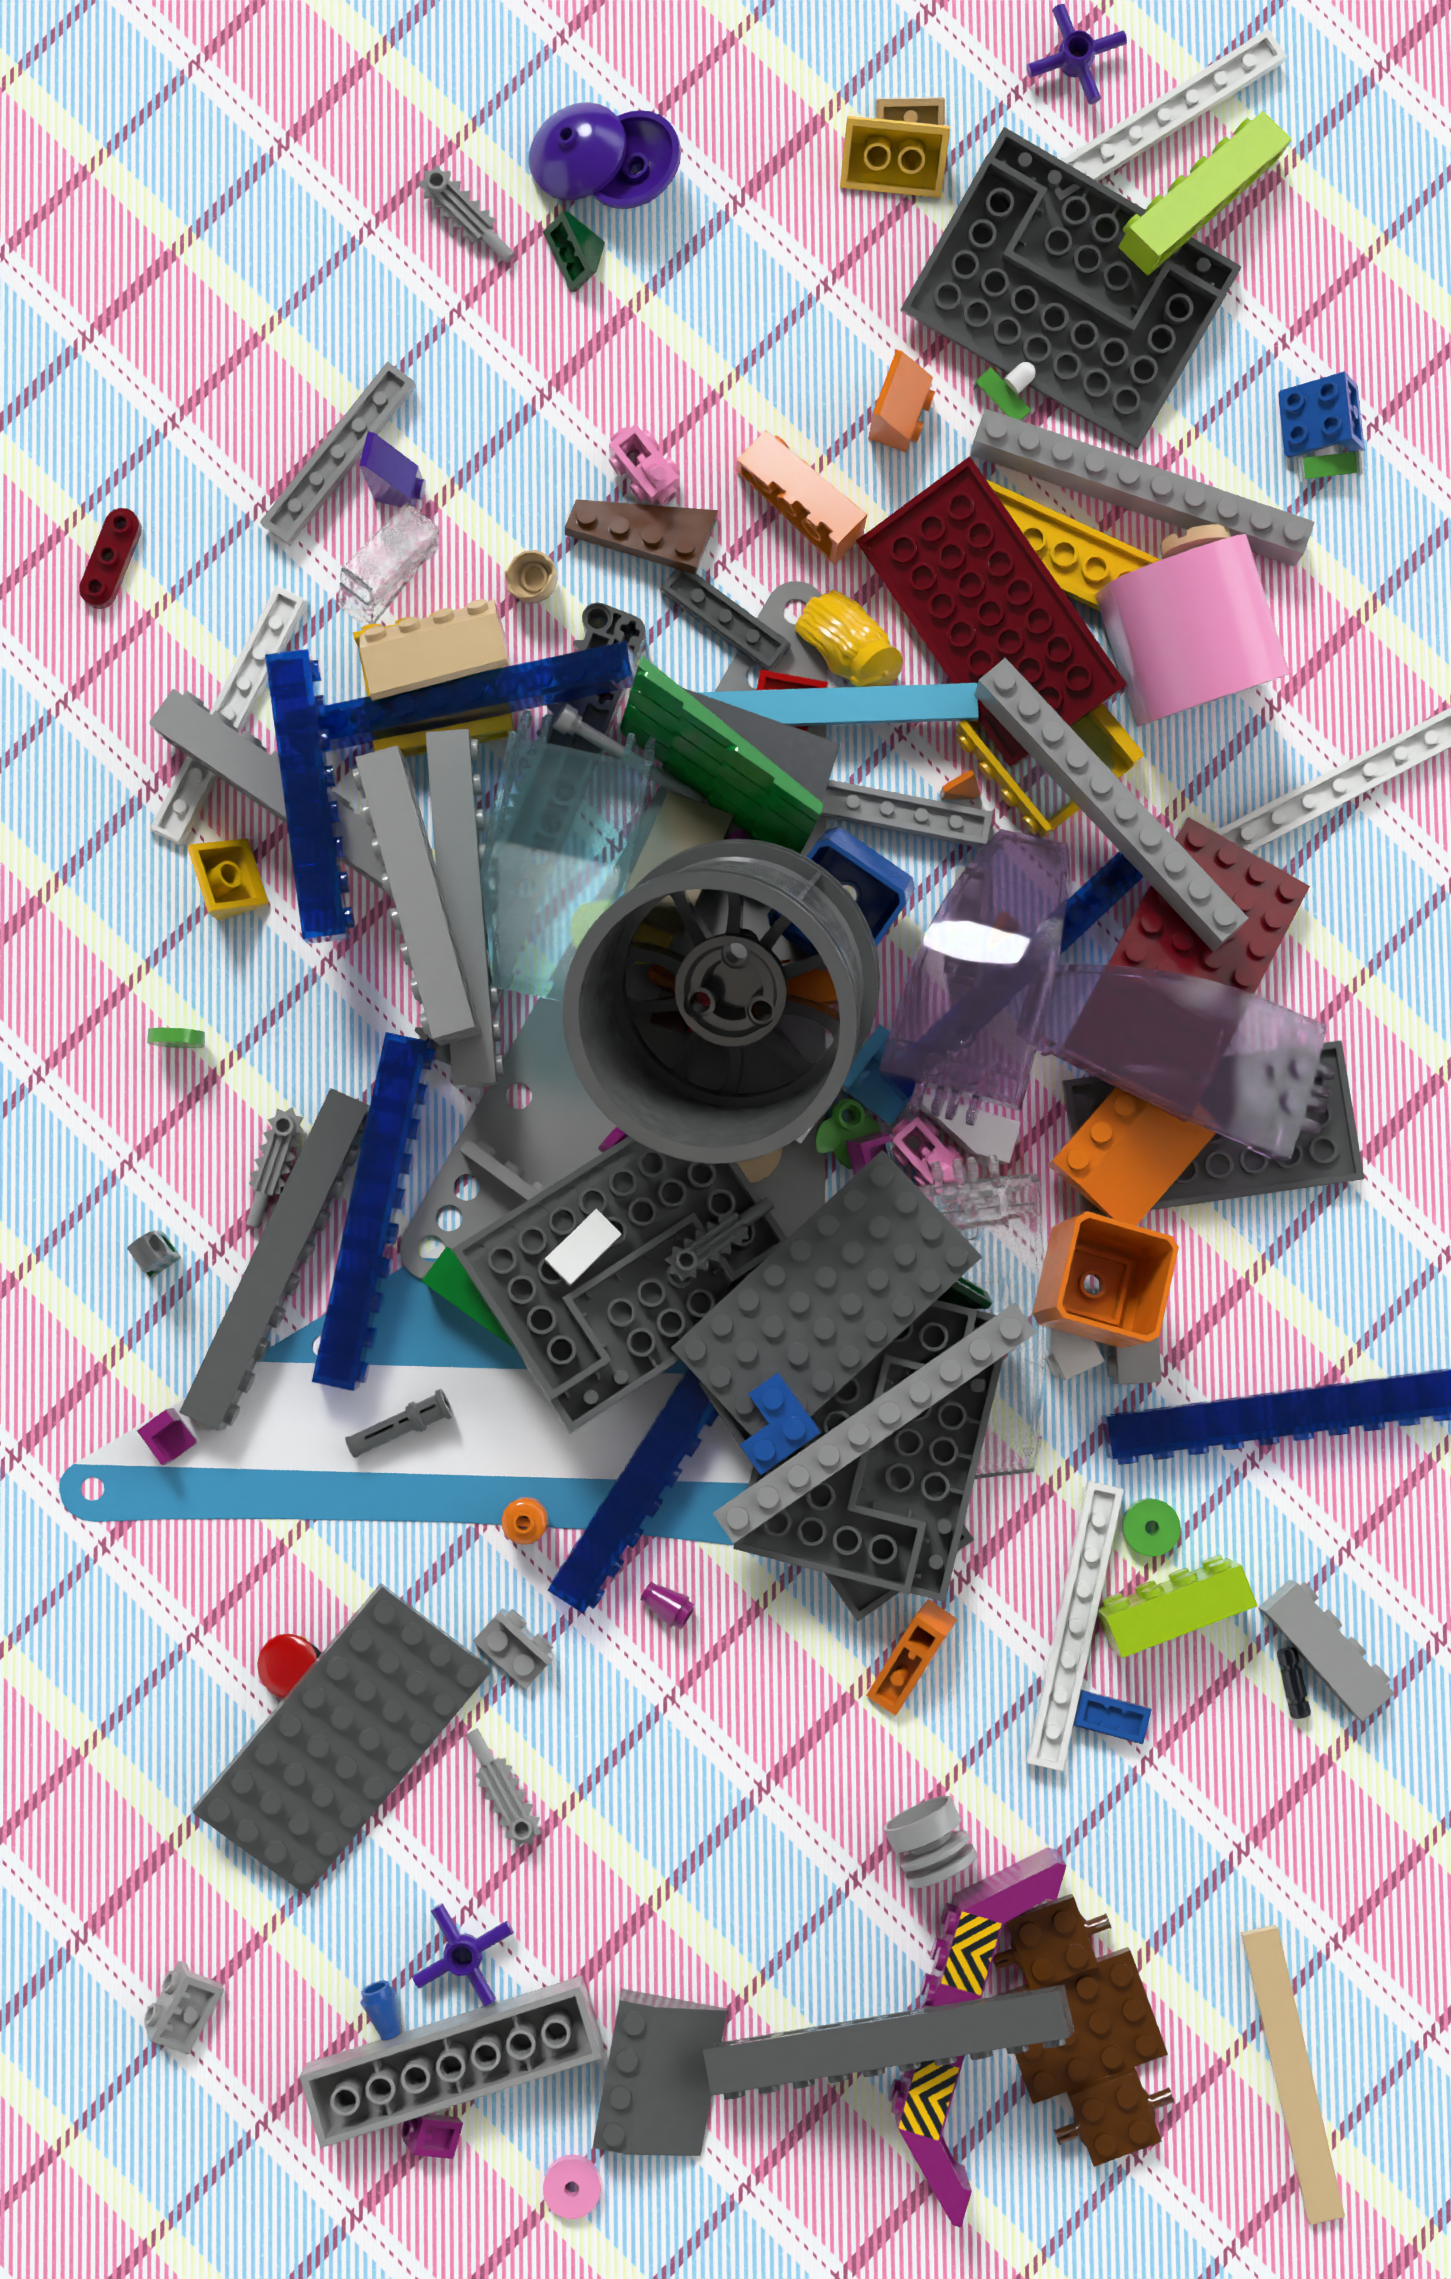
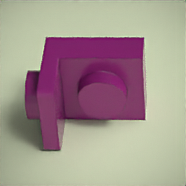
[402,2114,463,2159]

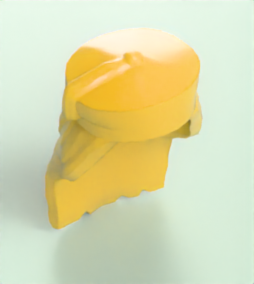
[795,590,903,687]

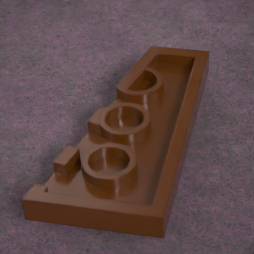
[564,499,718,575]

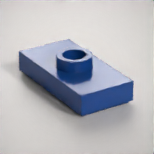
[1073,1689,1152,1745]

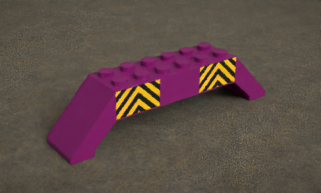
[889,1847,1067,2227]

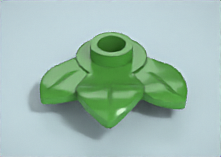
[815,1099,881,1169]

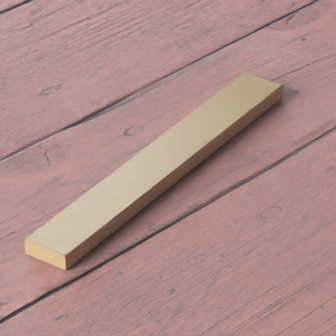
[1241,1925,1345,2225]

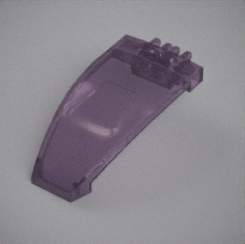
[879,829,1070,1126]
[1016,964,1336,1161]

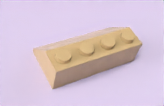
[359,599,509,701]

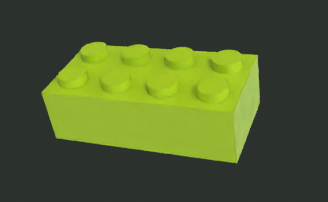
[1097,1555,1258,1658]

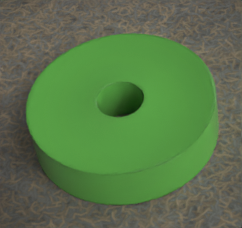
[147,1027,205,1048]
[1122,1498,1181,1557]

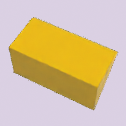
[840,116,950,198]

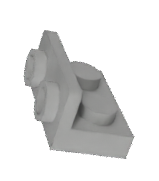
[473,1608,555,1690]
[144,1961,224,2055]

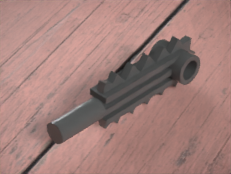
[664,1197,774,1282]

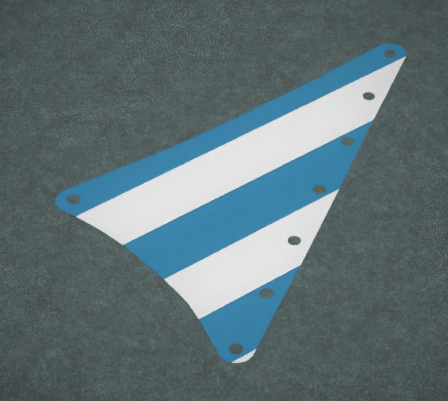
[59,1243,753,1545]

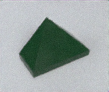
[543,211,605,292]
[937,1277,992,1309]

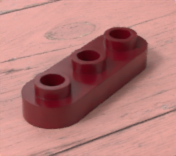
[79,508,142,609]

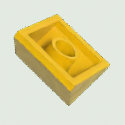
[187,838,269,921]

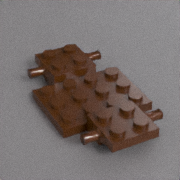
[993,1894,1175,2167]

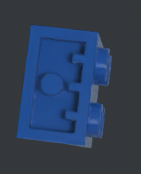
[1278,371,1365,458]

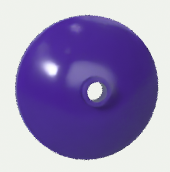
[529,102,627,200]
[593,110,681,209]

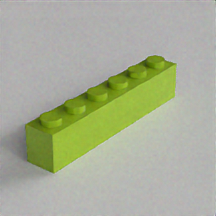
[1119,111,1292,276]

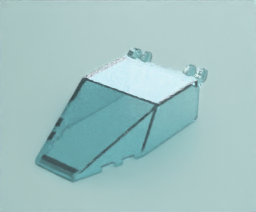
[480,710,656,1002]

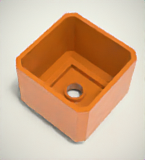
[1032,1211,1179,1348]

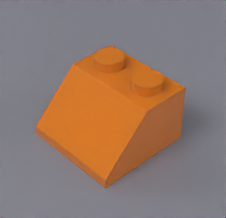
[868,349,936,453]

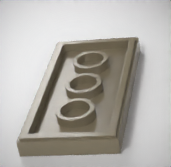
[621,791,734,938]

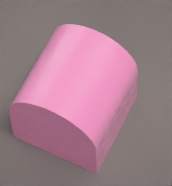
[1095,534,1290,727]

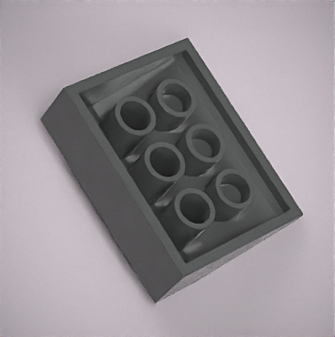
[592,1988,727,2156]

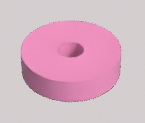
[543,2154,601,2219]

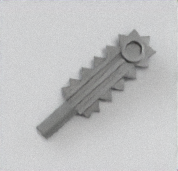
[418,165,515,263]
[246,1107,305,1228]
[465,1728,542,1847]

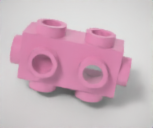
[608,424,680,506]
[889,1116,965,1194]

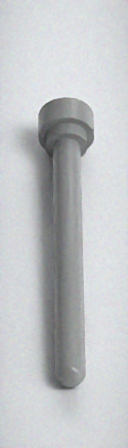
[552,703,703,803]

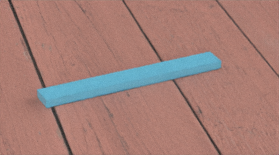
[697,683,979,727]

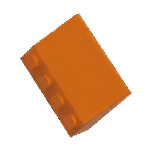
[1048,1085,1221,1226]

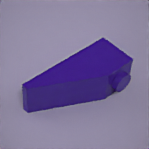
[359,431,426,510]

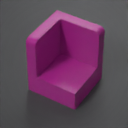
[846,1132,893,1175]
[137,1408,197,1465]

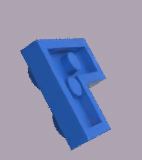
[740,1372,821,1475]

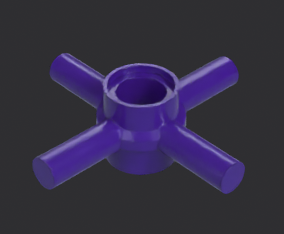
[1026,4,1127,105]
[412,1903,514,2007]

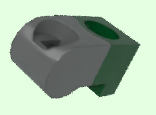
[127,1230,182,1278]

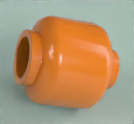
[501,1497,549,1545]

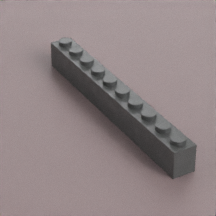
[179,1088,375,1430]
[703,1985,1074,2100]

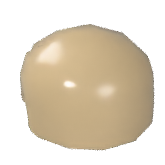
[505,550,558,603]

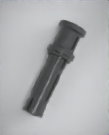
[345,1389,454,1458]

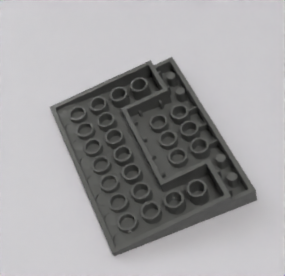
[900,127,1242,449]
[452,1136,788,1434]
[733,1300,1004,1602]

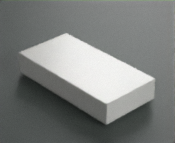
[544,1209,622,1286]

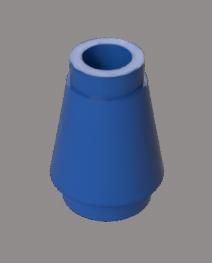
[360,1980,401,2040]

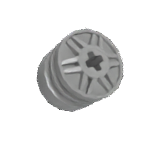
[883,1795,978,1889]

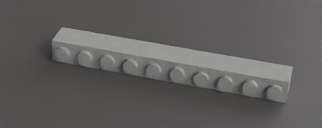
[970,408,1315,567]
[974,658,1249,952]
[426,729,504,1089]
[713,1303,1036,1544]

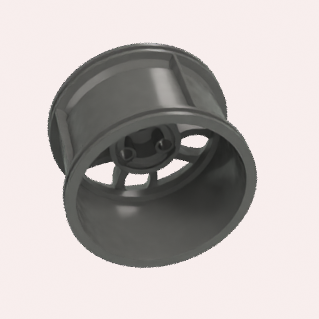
[563,839,880,1164]

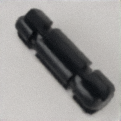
[1277,1647,1311,1719]

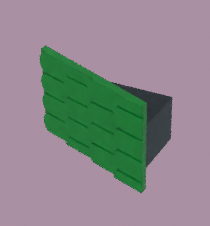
[620,655,840,854]

